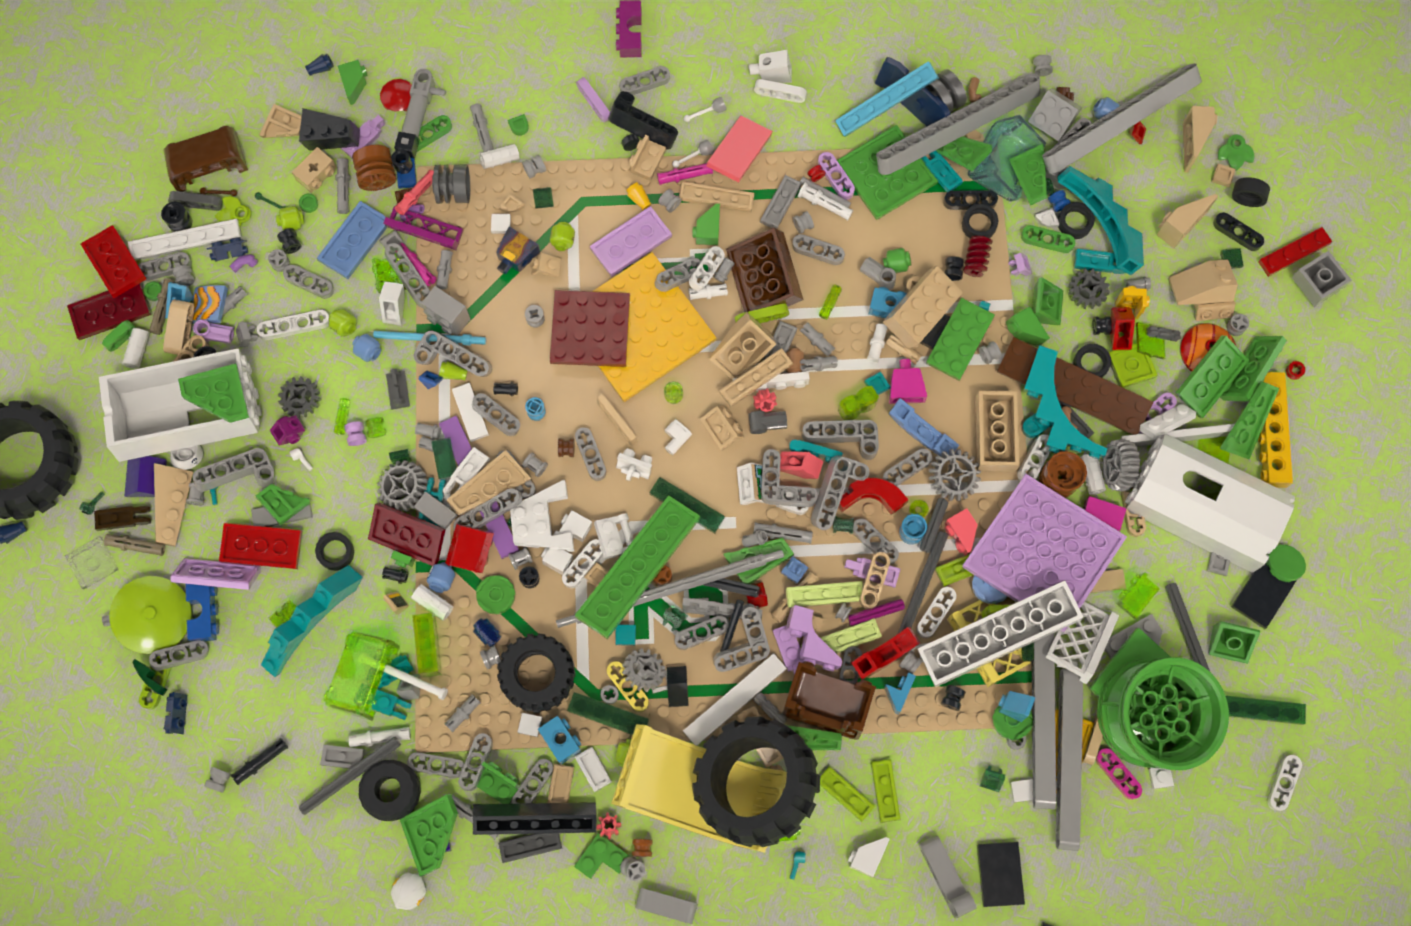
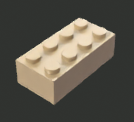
[883,266,963,349]
[975,391,1019,472]

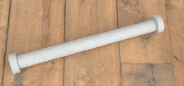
[359,652,448,700]

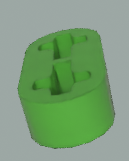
[102,320,136,352]

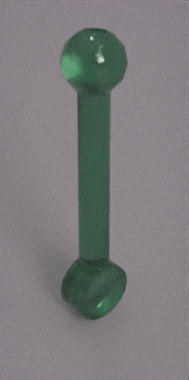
[255,192,287,209]

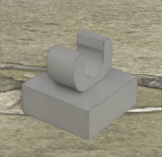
[236,322,258,348]

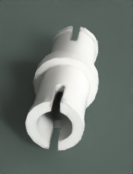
[689,284,728,300]
[867,324,888,363]

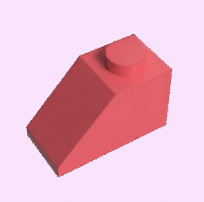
[780,451,824,479]

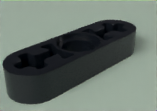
[943,191,998,210]
[1213,212,1264,251]

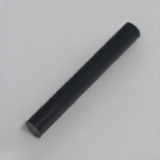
[720,600,744,652]

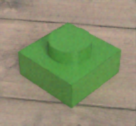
[391,551,415,568]

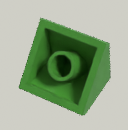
[1032,277,1064,326]
[1208,621,1260,664]

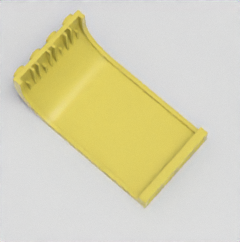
[611,724,787,853]

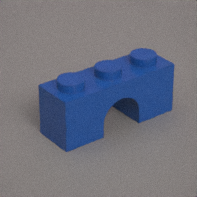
[185,584,219,642]

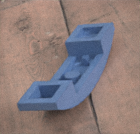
[888,398,959,458]

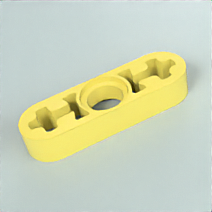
[607,662,649,712]

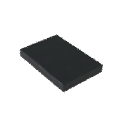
[1231,563,1296,629]
[977,842,1025,907]

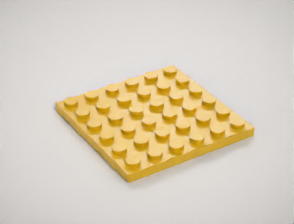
[592,252,717,402]

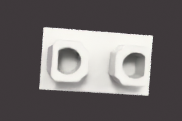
[616,448,652,481]

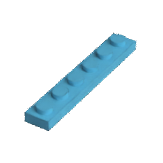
[835,61,939,137]

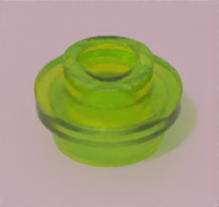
[909,500,929,518]

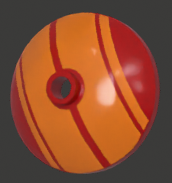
[1180,323,1237,372]

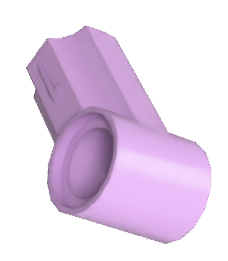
[193,320,234,344]

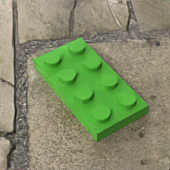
[926,298,995,381]
[1176,335,1249,418]
[1220,336,1287,401]

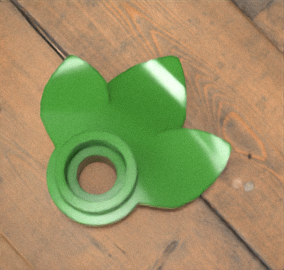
[1218,134,1255,171]

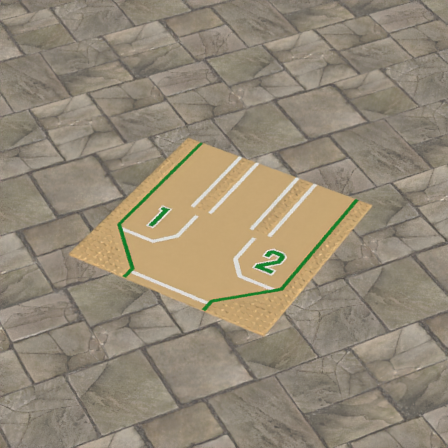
[415,143,1032,753]

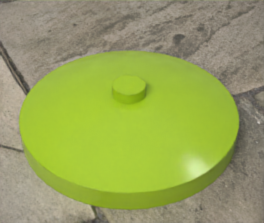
[109,576,192,655]

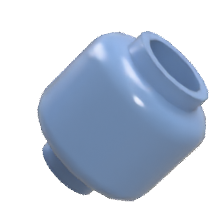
[1093,97,1120,120]
[352,334,381,362]
[427,562,456,593]

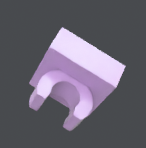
[1009,253,1032,276]

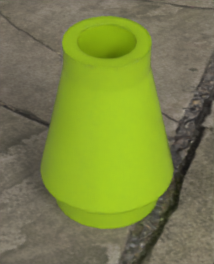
[439,361,468,381]

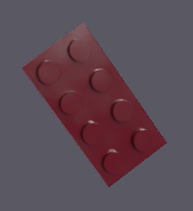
[67,283,151,341]
[368,503,446,566]

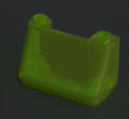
[323,631,400,721]

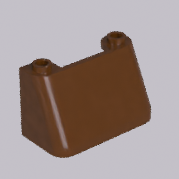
[164,126,248,192]
[782,661,876,740]

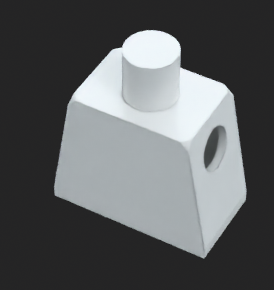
[749,50,792,83]

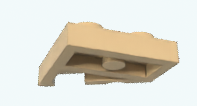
[259,104,301,138]

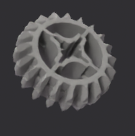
[1102,439,1141,491]
[929,449,981,501]
[376,460,428,512]

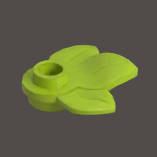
[215,196,251,227]

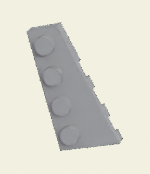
[683,597,762,620]

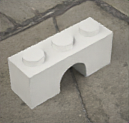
[541,511,592,575]

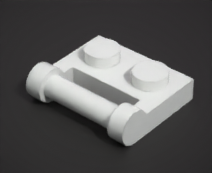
[594,513,633,559]

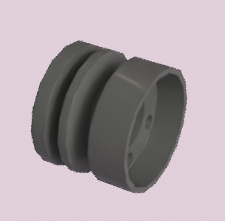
[432,164,470,204]

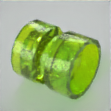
[269,599,297,628]

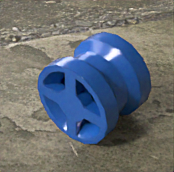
[1048,190,1071,212]

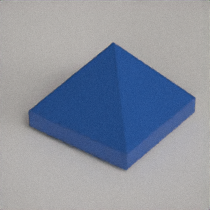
[418,371,443,389]

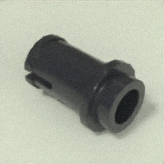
[493,381,518,397]
[382,566,408,584]

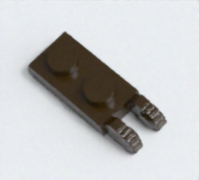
[94,506,151,531]

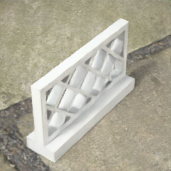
[1045,602,1119,684]

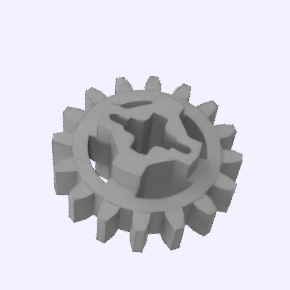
[622,648,665,692]

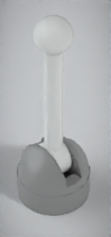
[684,97,727,122]
[672,140,714,168]

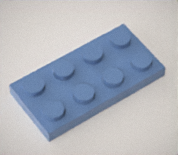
[317,201,387,279]

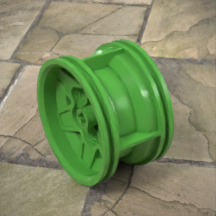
[1097,657,1229,770]

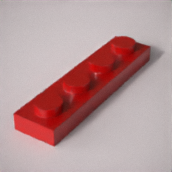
[1258,227,1333,277]

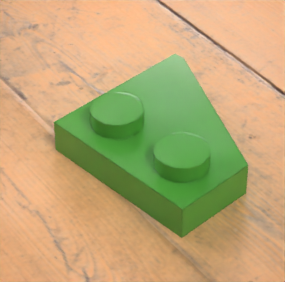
[255,484,310,526]

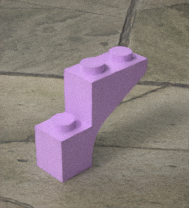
[785,605,842,671]

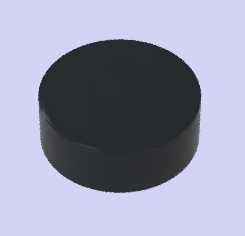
[621,134,640,151]

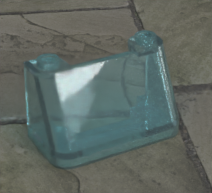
[968,115,1046,201]

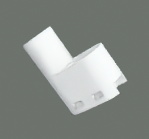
[664,419,692,455]

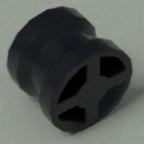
[1092,316,1112,335]
[519,567,540,589]

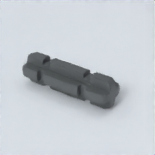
[1146,325,1181,342]

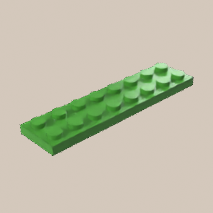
[575,495,700,639]

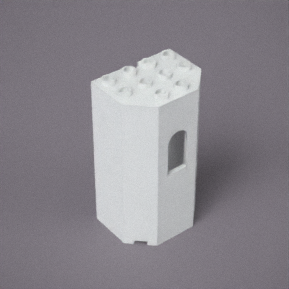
[99,348,262,462]
[1124,434,1295,573]

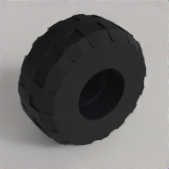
[358,760,421,821]

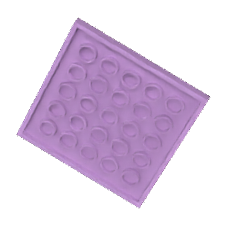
[962,474,1127,632]

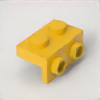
[1115,286,1150,319]

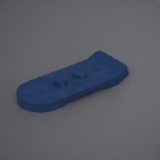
[875,57,951,127]

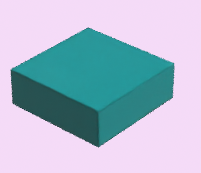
[864,371,891,398]
[615,625,636,646]

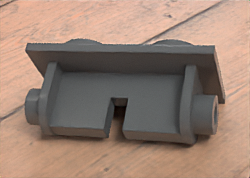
[386,369,410,410]

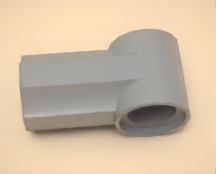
[860,257,896,290]

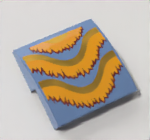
[192,285,228,324]

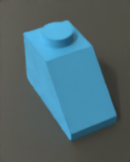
[998,691,1036,722]

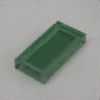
[431,437,457,479]

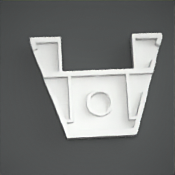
[510,480,575,552]

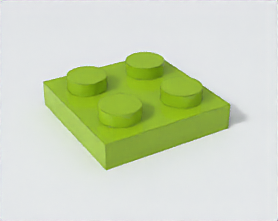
[1109,341,1158,388]

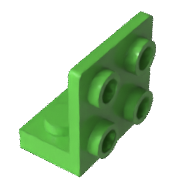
[477,761,520,804]

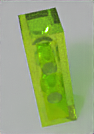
[412,612,442,678]

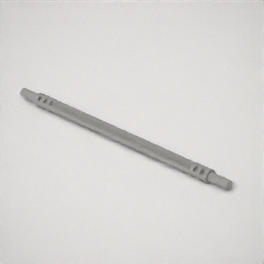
[556,550,784,628]

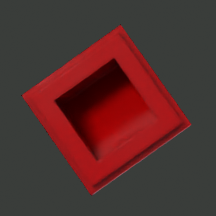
[746,582,768,608]

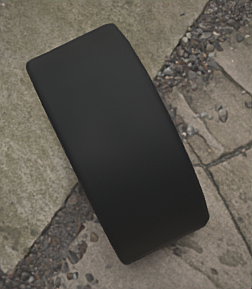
[1232,177,1270,207]
[1058,202,1095,239]
[962,204,999,239]
[1073,344,1111,378]
[315,532,354,571]

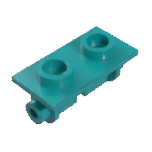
[370,654,414,689]

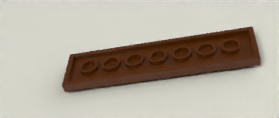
[997,337,1153,435]

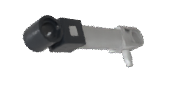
[391,69,446,174]

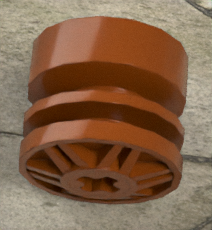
[352,145,396,191]
[1038,451,1087,498]

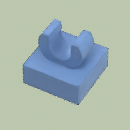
[781,556,808,584]

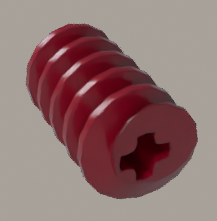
[963,235,993,277]

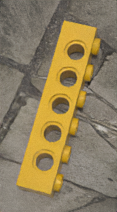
[1258,372,1293,488]

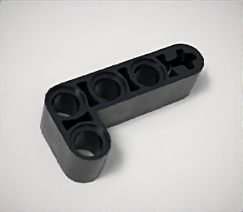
[608,91,678,150]

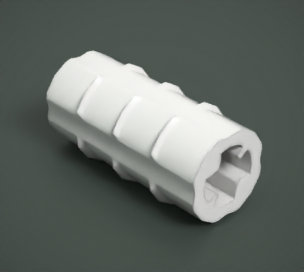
[479,144,519,169]
[122,328,149,369]
[1080,454,1106,495]
[411,584,454,621]

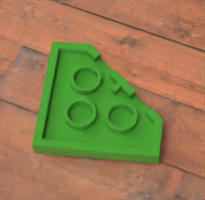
[178,363,250,423]
[400,794,458,876]

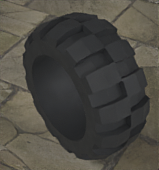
[0,400,79,520]
[692,717,820,847]

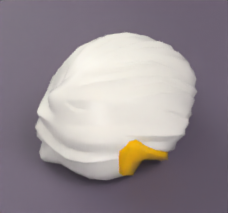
[391,873,426,910]

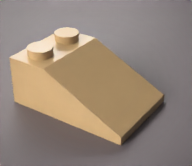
[1183,106,1217,173]
[1157,194,1218,249]
[1169,260,1238,305]
[709,312,776,380]

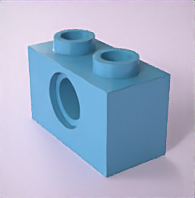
[868,287,907,318]
[538,716,582,764]

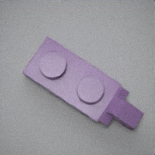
[341,115,385,159]
[844,558,900,588]
[773,626,804,675]

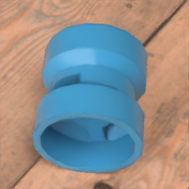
[525,397,546,421]

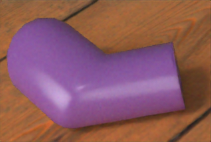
[400,204,425,221]
[229,254,258,273]

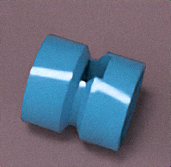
[899,514,927,545]

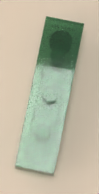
[649,477,725,534]
[567,692,649,735]
[1226,696,1306,725]

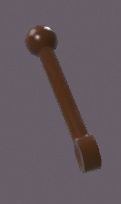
[199,187,238,196]

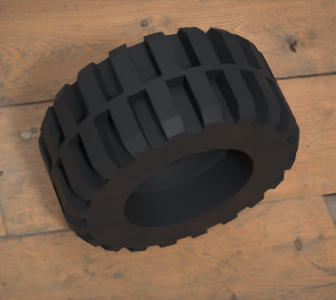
[497,633,575,713]

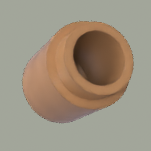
[786,348,805,373]

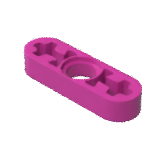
[1095,748,1142,800]

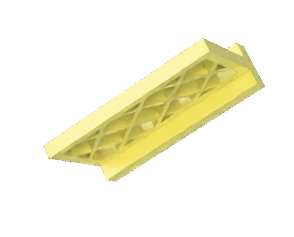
[947,600,1030,687]

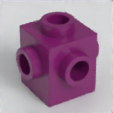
[270,415,305,446]

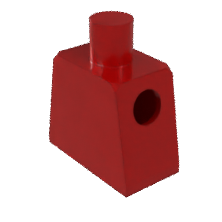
[1110,307,1135,350]

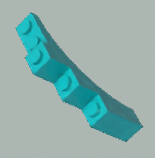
[1058,166,1144,275]
[1024,345,1107,459]
[261,565,363,677]

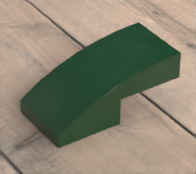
[132,659,168,696]

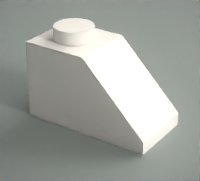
[379,282,405,325]
[848,837,890,878]

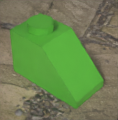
[338,60,368,105]
[693,204,720,245]
[1005,307,1050,346]

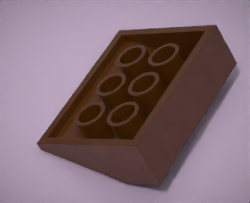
[726,227,804,313]

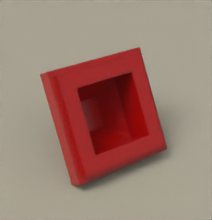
[1128,121,1146,144]

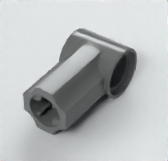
[748,411,787,434]

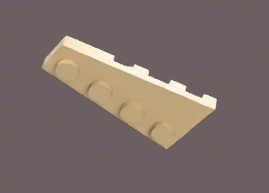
[447,450,531,516]
[154,463,193,547]

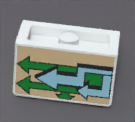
[737,463,770,505]

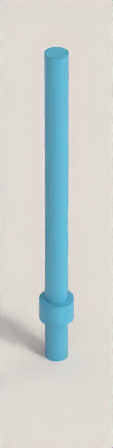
[373,331,486,346]

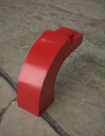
[838,478,908,515]
[851,627,921,679]

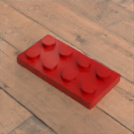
[80,225,147,298]
[219,523,302,569]

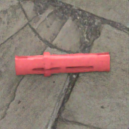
[395,170,434,215]

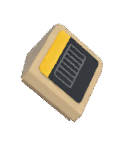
[383,592,409,615]

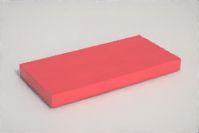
[707,116,773,183]

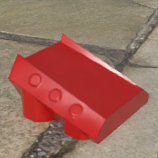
[445,524,494,573]

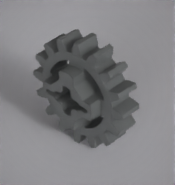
[1068,269,1110,309]
[278,376,321,418]

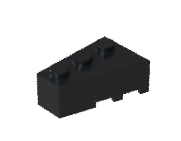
[299,108,360,151]

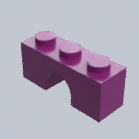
[616,0,642,58]

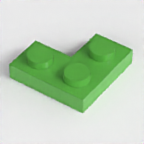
[574,833,631,879]

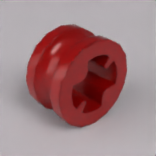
[807,165,826,182]
[1286,361,1305,380]

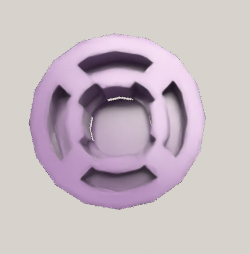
[344,422,367,446]

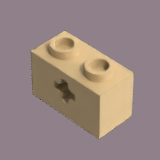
[292,147,337,193]

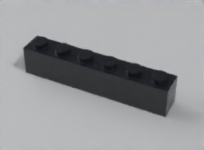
[473,802,597,835]

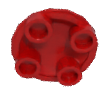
[380,79,412,112]

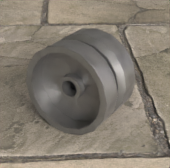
[925,69,967,113]

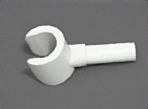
[290,448,313,471]

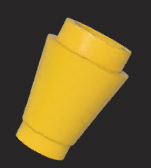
[626,182,652,211]

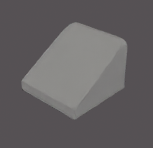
[379,230,406,255]
[396,674,420,700]

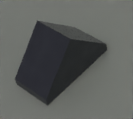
[667,666,689,707]

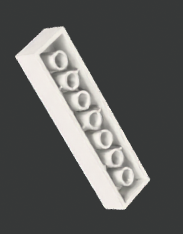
[918,581,1083,687]

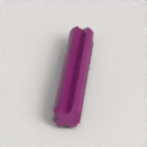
[848,599,905,626]

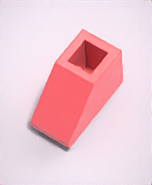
[945,508,978,556]

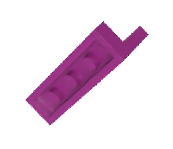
[383,206,464,250]

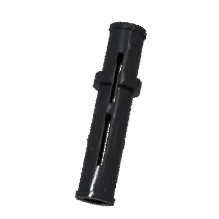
[231,738,288,785]

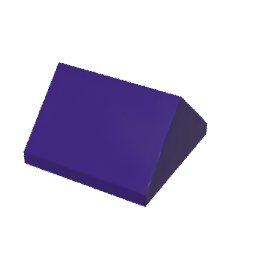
[124,456,167,497]

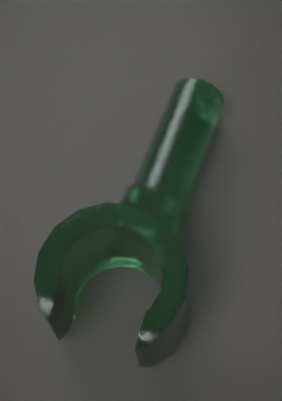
[79,491,105,515]

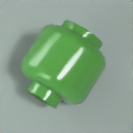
[883,248,912,274]

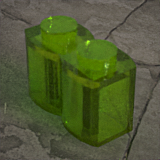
[838,386,879,421]

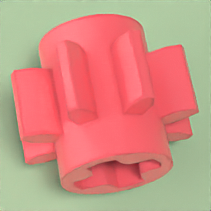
[753,388,777,412]
[596,813,621,840]

